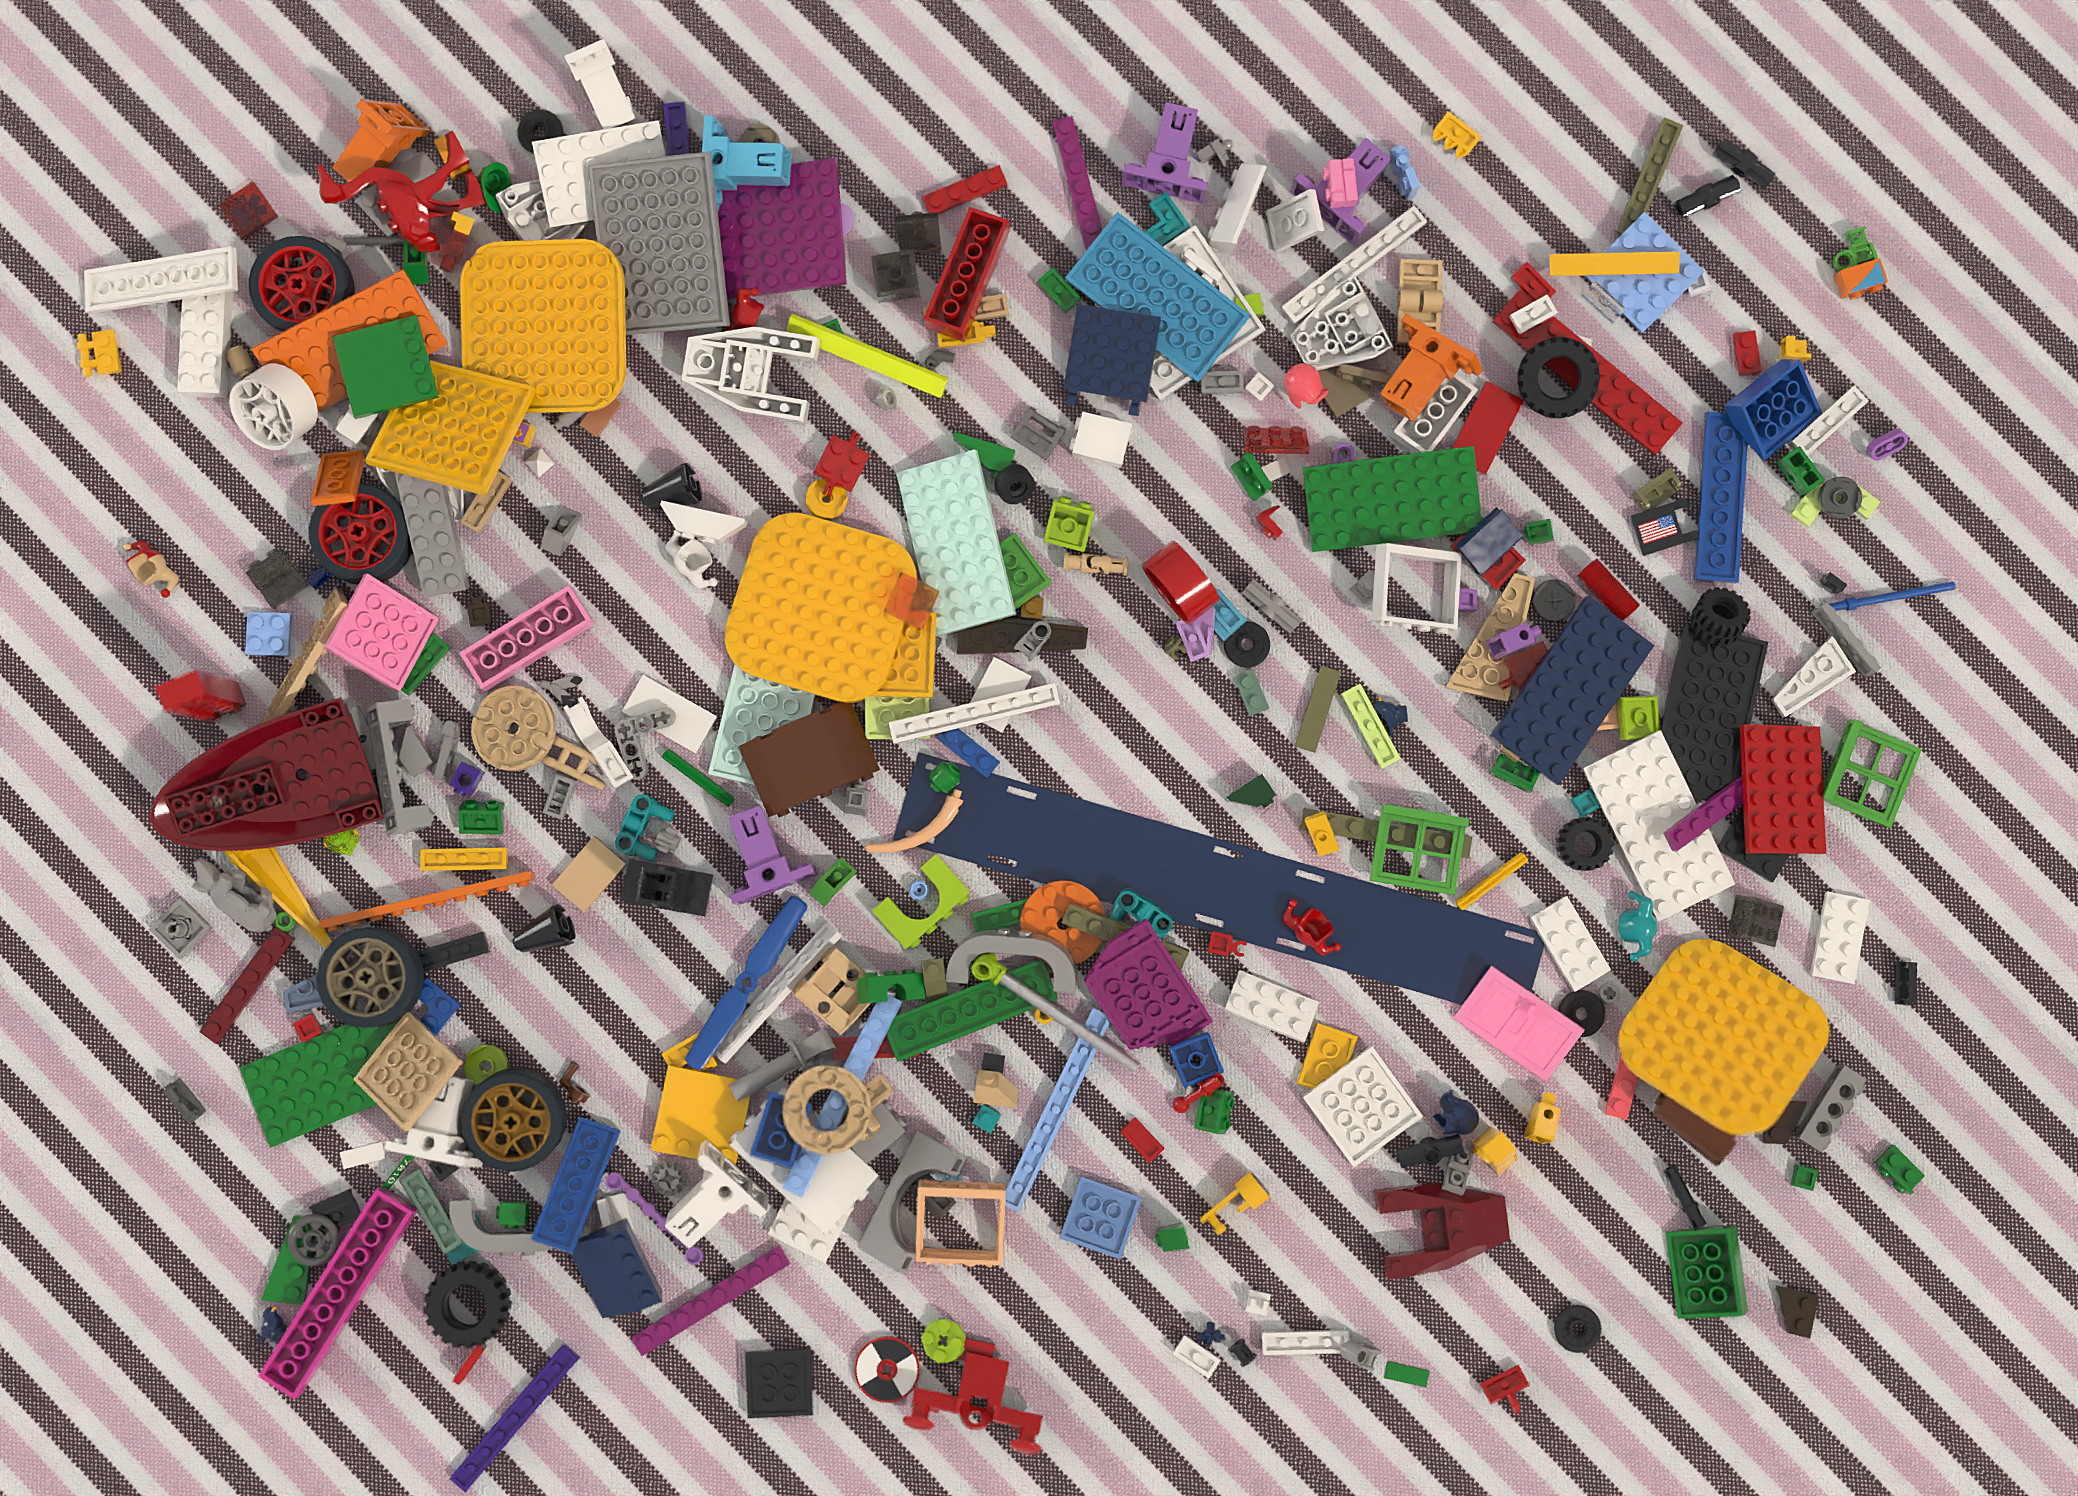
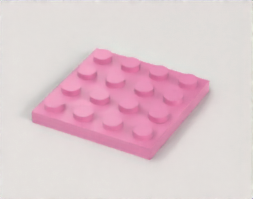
[324,574,439,692]

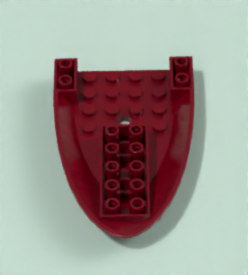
[150,697,384,851]

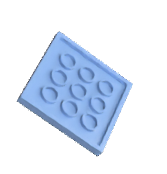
[1584,212,1705,333]

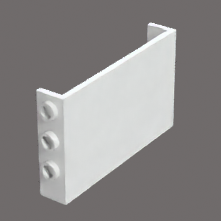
[730,1087,879,1235]

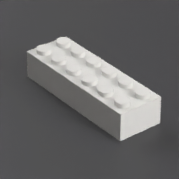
[177,291,233,398]

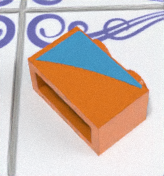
[1834,258,1888,300]

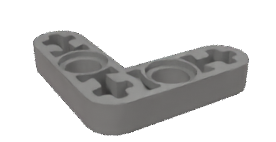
[614,708,676,780]

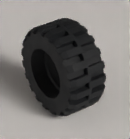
[1517,337,1600,419]
[423,1261,512,1348]

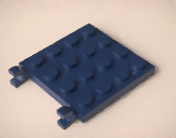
[1063,304,1161,416]

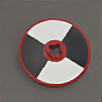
[855,1336,920,1403]

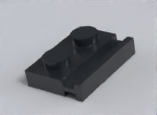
[309,1189,361,1234]

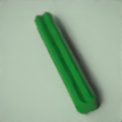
[662,749,735,807]

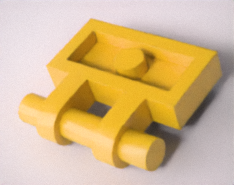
[76,329,122,377]

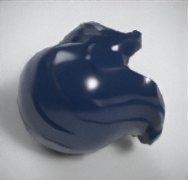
[1433,1090,1479,1135]

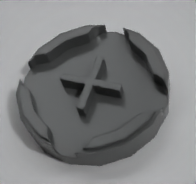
[1532,579,1575,622]

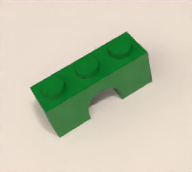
[857,969,925,1004]

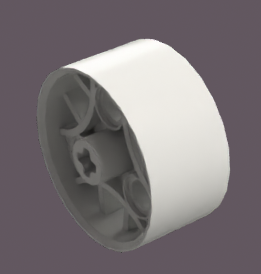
[229,363,318,450]

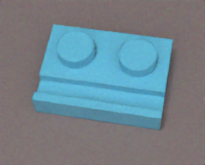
[1213,589,1247,641]

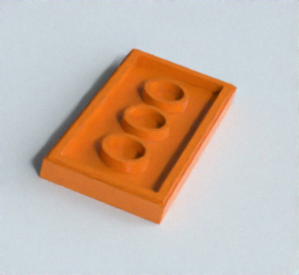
[310,449,366,506]

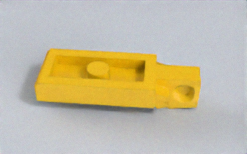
[937,321,996,349]

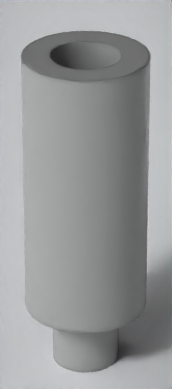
[554,412,586,430]

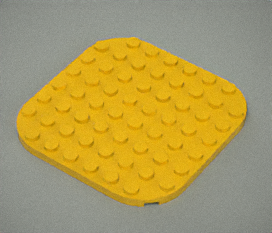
[460,239,626,413]
[725,513,917,703]
[1618,939,1829,1135]

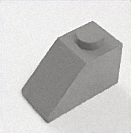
[541,506,582,556]
[399,726,436,777]

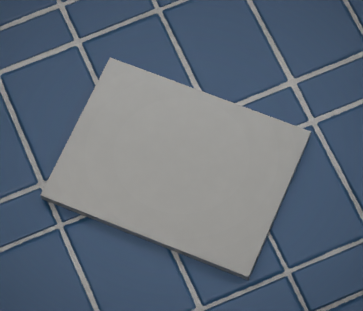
[588,152,730,335]

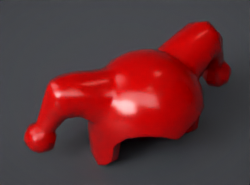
[725,287,765,331]
[1282,899,1341,956]

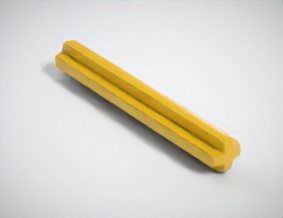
[1455,852,1528,910]

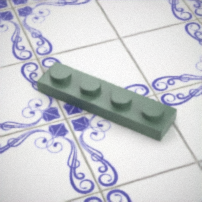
[401,1169,464,1254]

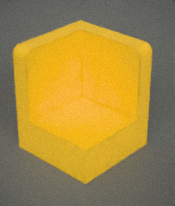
[1780,336,1811,362]

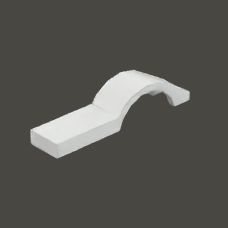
[563,697,633,789]

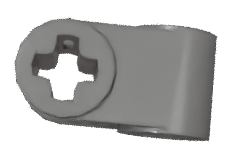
[1014,621,1051,662]
[1341,1340,1381,1372]

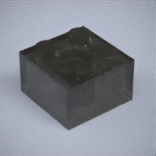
[871,249,920,303]

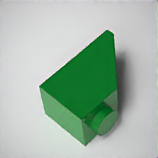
[404,241,429,285]
[1155,1222,1190,1252]

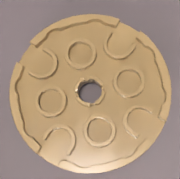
[471,686,556,771]

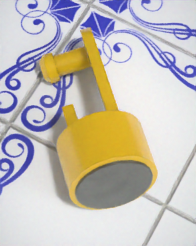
[1200,1171,1270,1235]

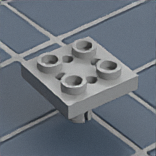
[149,898,212,959]

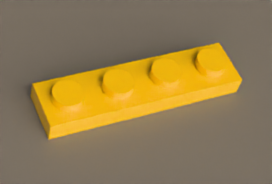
[420,848,508,871]

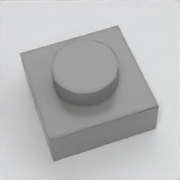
[324,234,349,261]

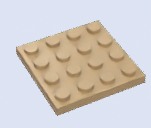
[353,1011,463,1132]

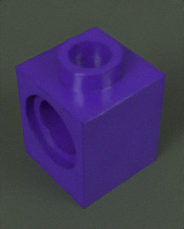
[449,762,485,797]

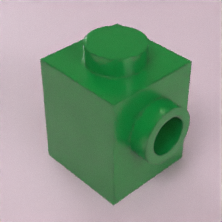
[496,1200,530,1229]

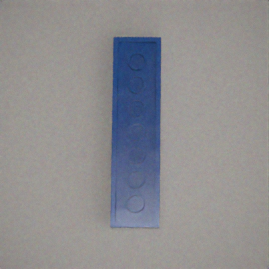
[1694,412,1748,584]

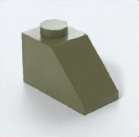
[922,958,949,1003]

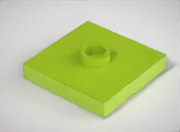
[1617,696,1660,740]

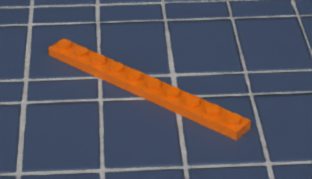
[319,871,535,932]

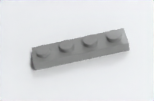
[1811,602,1881,678]

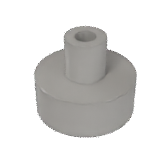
[874,388,897,410]

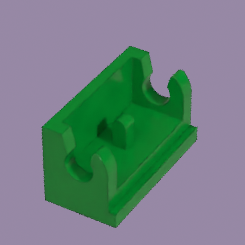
[1489,753,1540,793]

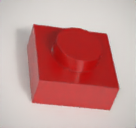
[293,1013,324,1043]

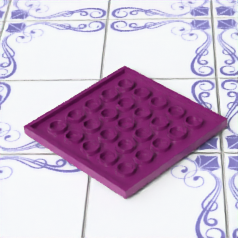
[718,158,847,300]

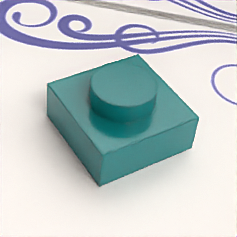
[972,1104,1001,1134]

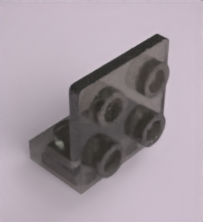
[1727,895,1784,947]

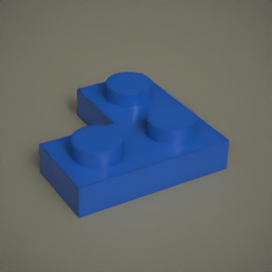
[419,978,462,1036]

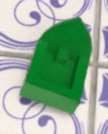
[1522,519,1555,545]

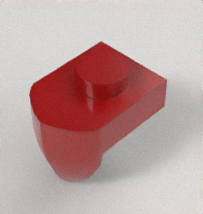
[1256,505,1283,540]

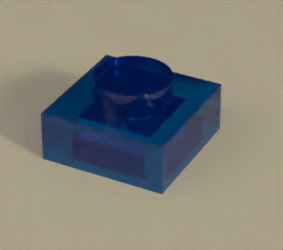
[306,566,333,589]

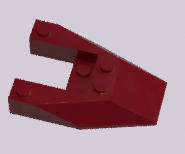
[1374,1182,1510,1280]

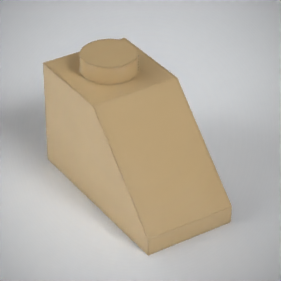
[974,1069,1019,1108]

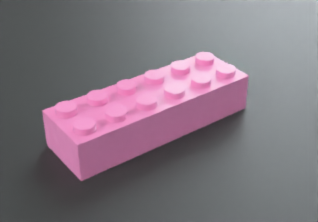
[459,585,595,691]

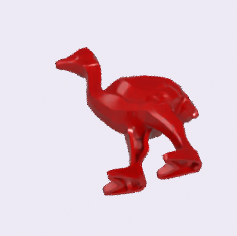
[317,131,486,253]

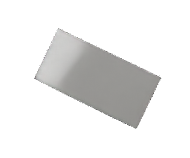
[1442,1148,1473,1195]

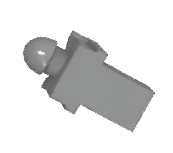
[1196,139,1233,167]

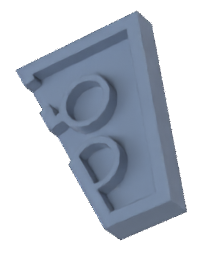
[283,965,351,1014]

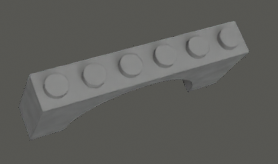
[858,1131,967,1274]

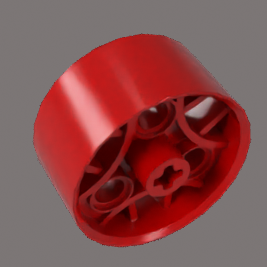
[1142,540,1220,625]

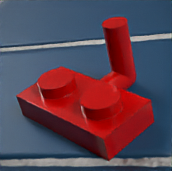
[1480,1365,1529,1414]

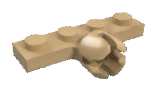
[813,1074,895,1141]

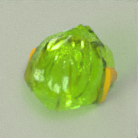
[323,828,359,856]

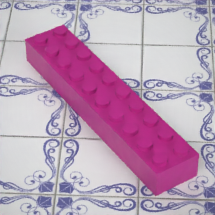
[258,1187,418,1400]

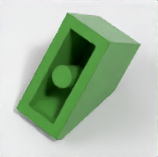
[809,857,857,907]

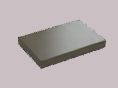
[1318,363,1372,419]

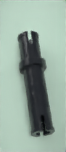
[1663,1165,1707,1229]

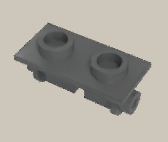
[162,1078,206,1125]

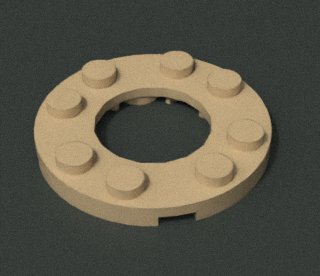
[783,1066,871,1154]

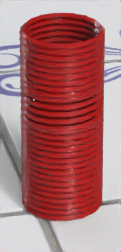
[1577,558,1640,621]

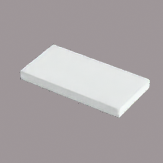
[622,675,717,754]

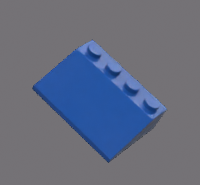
[1724,359,1822,460]

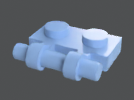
[1392,155,1420,201]

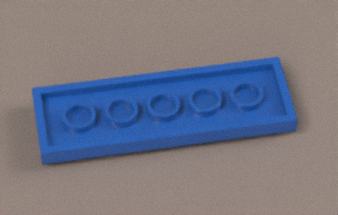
[531,1117,621,1255]

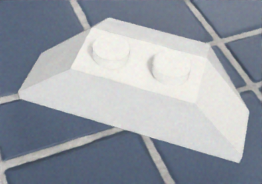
[660,501,747,544]

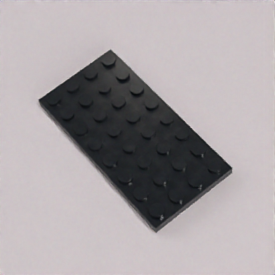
[1660,622,1769,802]

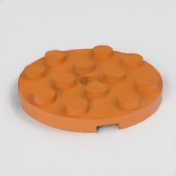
[1020,880,1105,965]

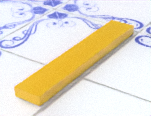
[1549,252,1680,276]

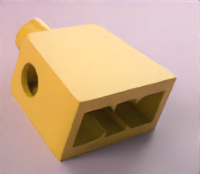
[1523,1092,1561,1144]

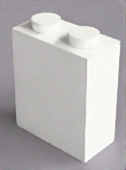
[1069,412,1132,468]

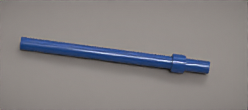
[1829,581,1955,611]

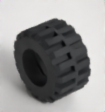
[1690,587,1751,646]
[1556,817,1615,871]

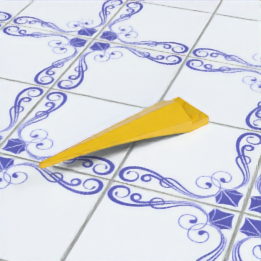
[223,847,332,949]

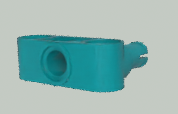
[615,794,675,862]
[1108,888,1173,938]

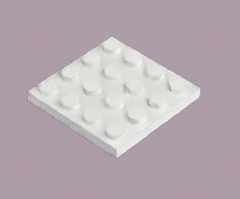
[1302,1046,1423,1167]

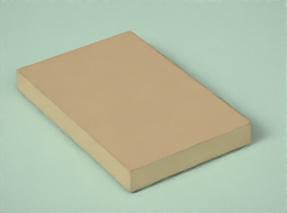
[552,836,627,913]

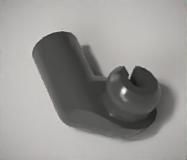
[925,350,955,369]

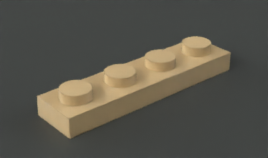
[923,293,1009,321]

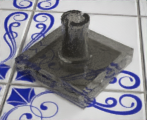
[895,211,942,254]

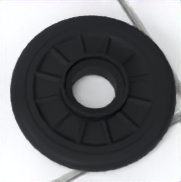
[517,109,563,154]
[1224,621,1270,668]
[1558,990,1605,1037]
[1554,1305,1601,1353]

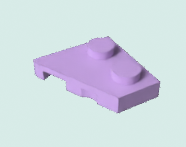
[1176,607,1215,662]

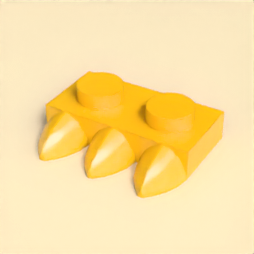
[1433,111,1482,158]

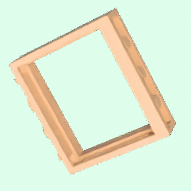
[915,1180,1006,1267]

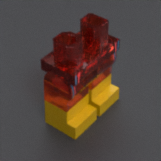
[439,212,474,273]

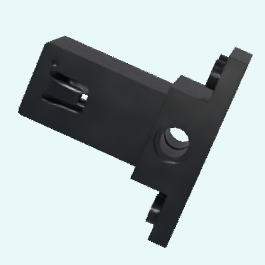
[621,859,714,917]

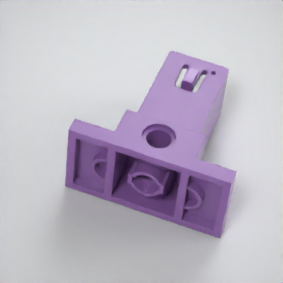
[1121,103,1208,204]
[1290,138,1391,246]
[729,806,818,906]

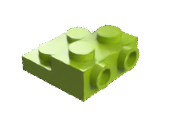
[1043,496,1096,552]

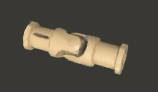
[1063,552,1128,576]

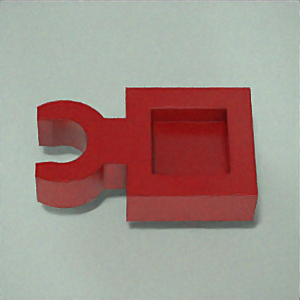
[1207,931,1247,957]

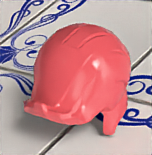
[1284,363,1329,409]

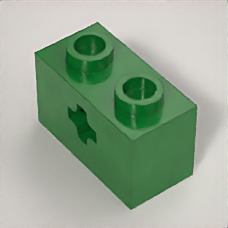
[1775,446,1825,496]

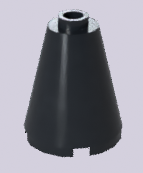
[640,463,702,508]
[512,904,576,953]

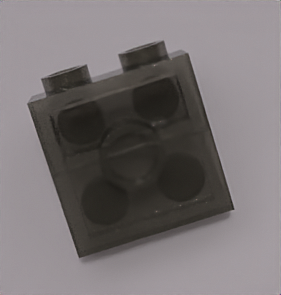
[246,548,309,609]

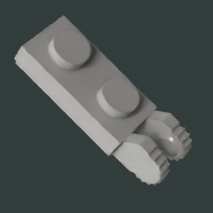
[433,720,461,781]

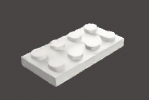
[1810,892,1870,984]
[1529,896,1611,992]
[1224,970,1319,1043]

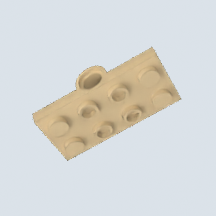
[1396,259,1443,344]

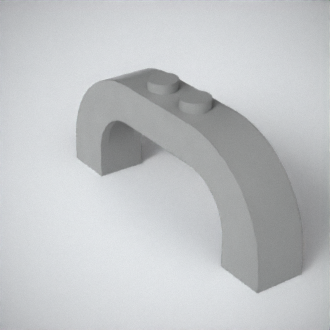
[946,928,1077,993]
[450,1198,553,1256]

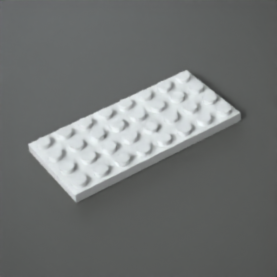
[1582,730,1735,922]

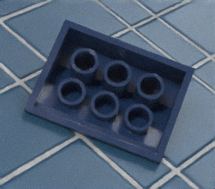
[571,1218,662,1318]

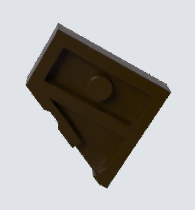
[1776,1285,1819,1338]

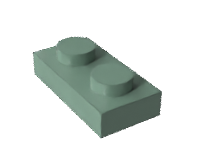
[1233,669,1269,717]

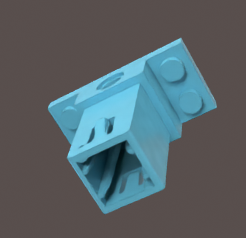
[702,115,792,211]

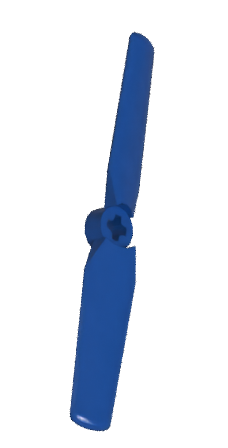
[685,896,808,1070]

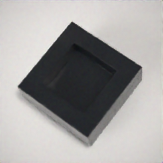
[1819,572,1847,594]
[982,1052,1005,1075]

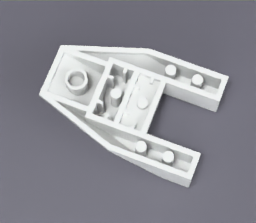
[681,327,820,424]

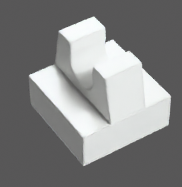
[1245,1289,1271,1316]

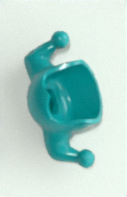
[1618,891,1658,962]

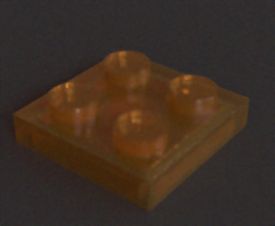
[884,573,940,630]

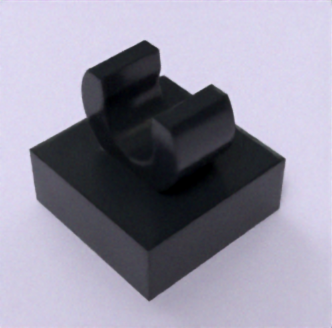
[428,1160,460,1182]

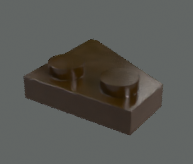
[1763,1101,1807,1144]

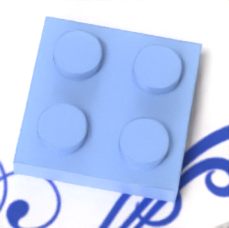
[245,612,292,657]

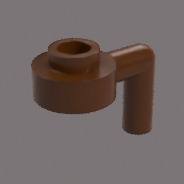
[560,1061,590,1104]

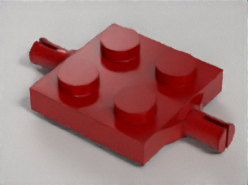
[813,431,870,497]

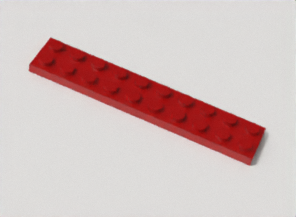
[1492,289,1683,456]

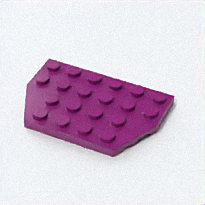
[1084,918,1213,1050]

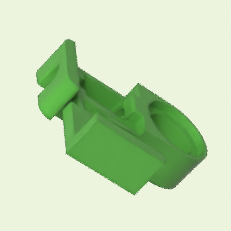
[1832,226,1878,272]

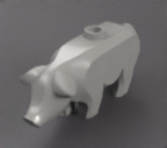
[191,857,276,933]

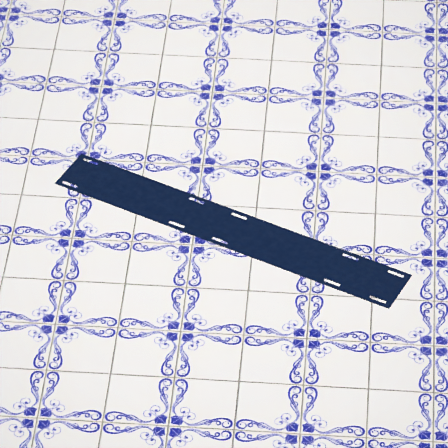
[893,752,1545,1005]

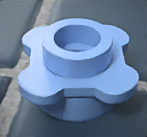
[1389,146,1410,164]

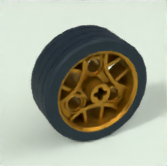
[461,1067,567,1172]

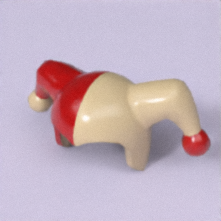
[123,540,180,598]

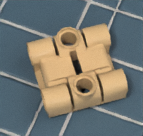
[792,945,871,1035]

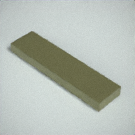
[1294,666,1341,753]

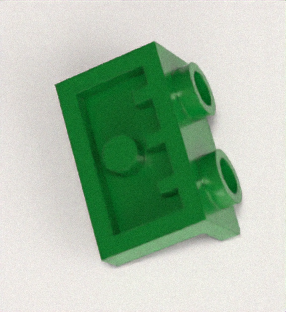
[1231,451,1273,501]
[458,800,505,834]
[1194,1089,1234,1134]
[1874,1144,1925,1195]

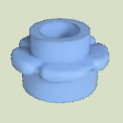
[909,879,930,901]

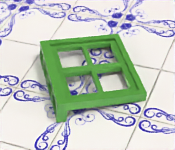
[1822,719,1922,828]
[1369,804,1469,895]

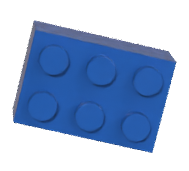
[749,1092,812,1169]

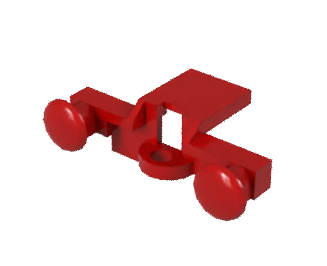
[903,1352,1043,1455]

